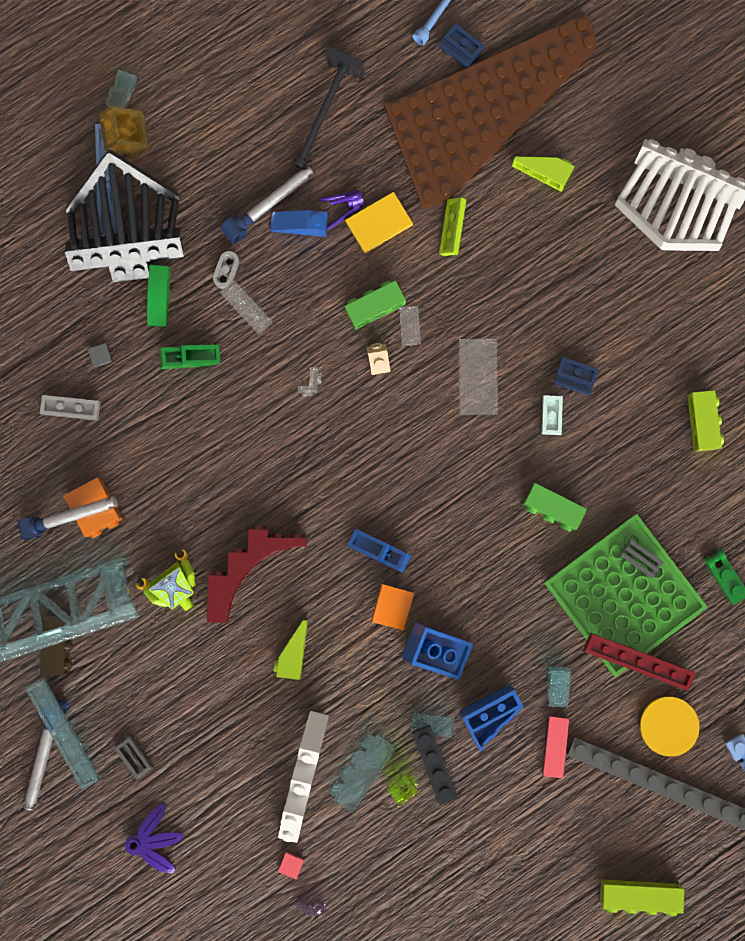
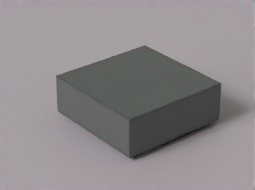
[88,343,113,368]

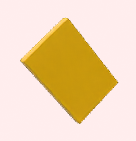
[345,192,413,253]

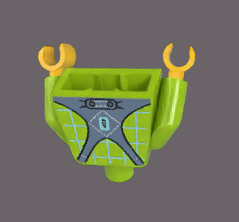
[136,549,195,611]

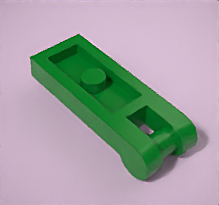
[703,549,745,605]

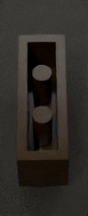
[40,615,73,675]

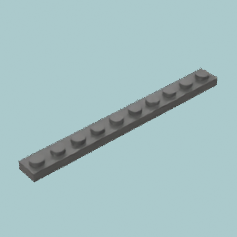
[566,737,745,830]

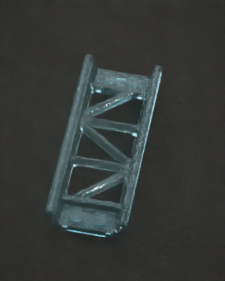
[0,557,139,662]

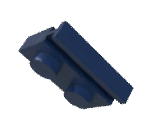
[438,23,484,68]
[553,357,599,396]

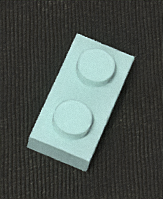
[541,396,563,435]

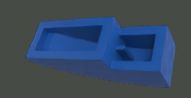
[347,529,411,573]

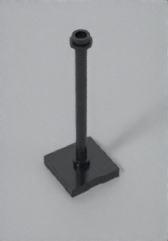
[293,46,365,169]

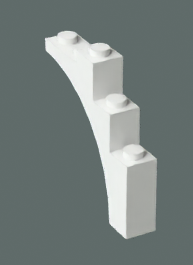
[278,711,329,843]

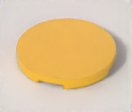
[639,696,699,756]

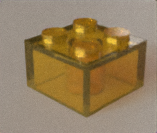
[99,106,149,156]

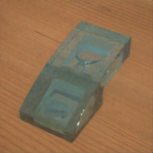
[106,69,138,111]
[411,711,455,738]

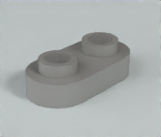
[213,251,239,289]

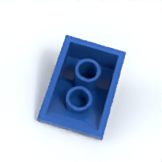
[401,622,473,680]

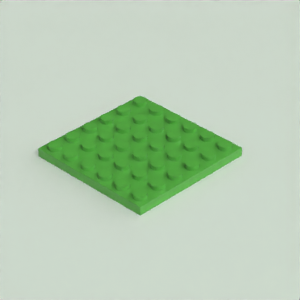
[544,514,708,677]

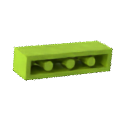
[600,880,684,916]

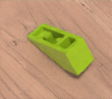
[512,157,575,192]
[274,620,308,680]

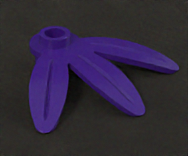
[125,804,183,873]

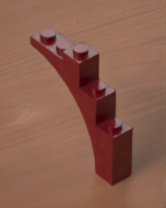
[207,526,308,623]

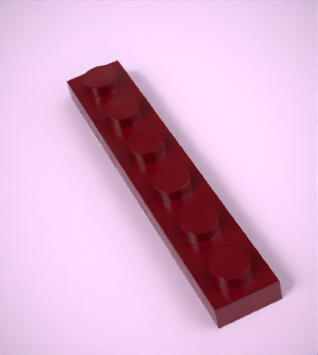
[583,632,696,691]

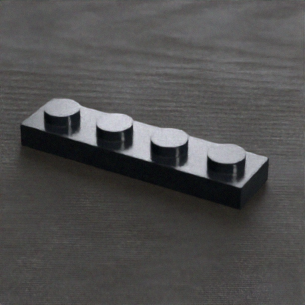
[412,725,457,805]

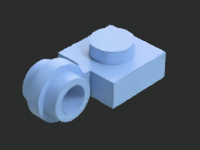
[725,734,745,771]

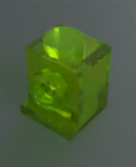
[387,774,419,807]

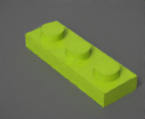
[439,197,466,256]

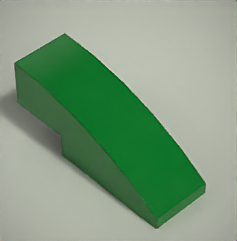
[147,265,171,327]
[159,345,221,369]

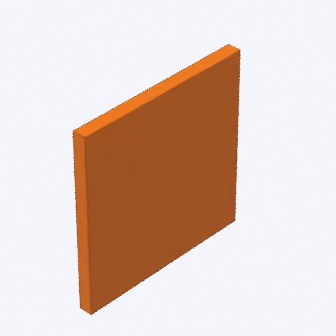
[371,584,414,630]

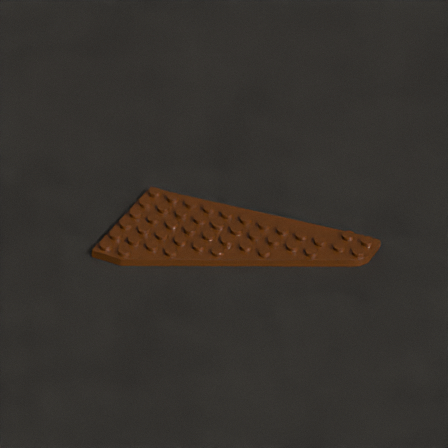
[385,14,597,209]

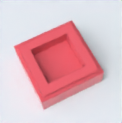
[278,852,304,879]

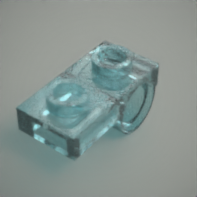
[548,667,571,707]

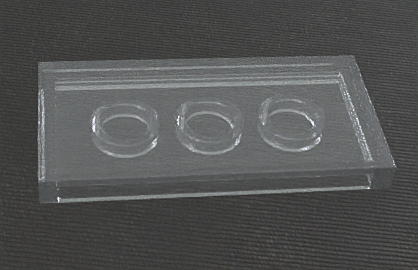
[459,339,498,415]

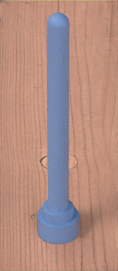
[412,0,451,45]

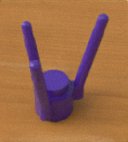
[320,190,364,230]

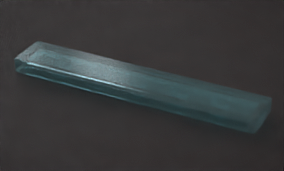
[25,678,100,789]

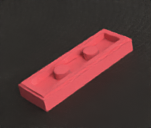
[543,716,569,778]

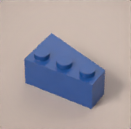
[459,684,523,752]

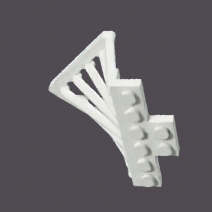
[615,139,745,251]

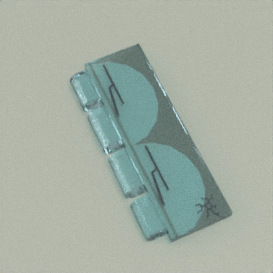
[329,733,396,813]

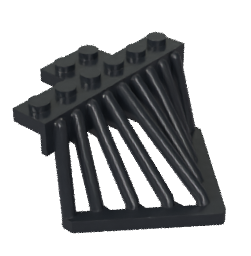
[65,150,184,282]

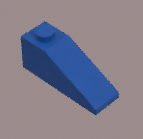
[270,210,328,237]

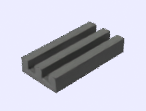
[619,540,664,578]
[114,736,153,780]

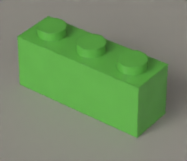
[345,281,406,330]
[522,483,587,532]

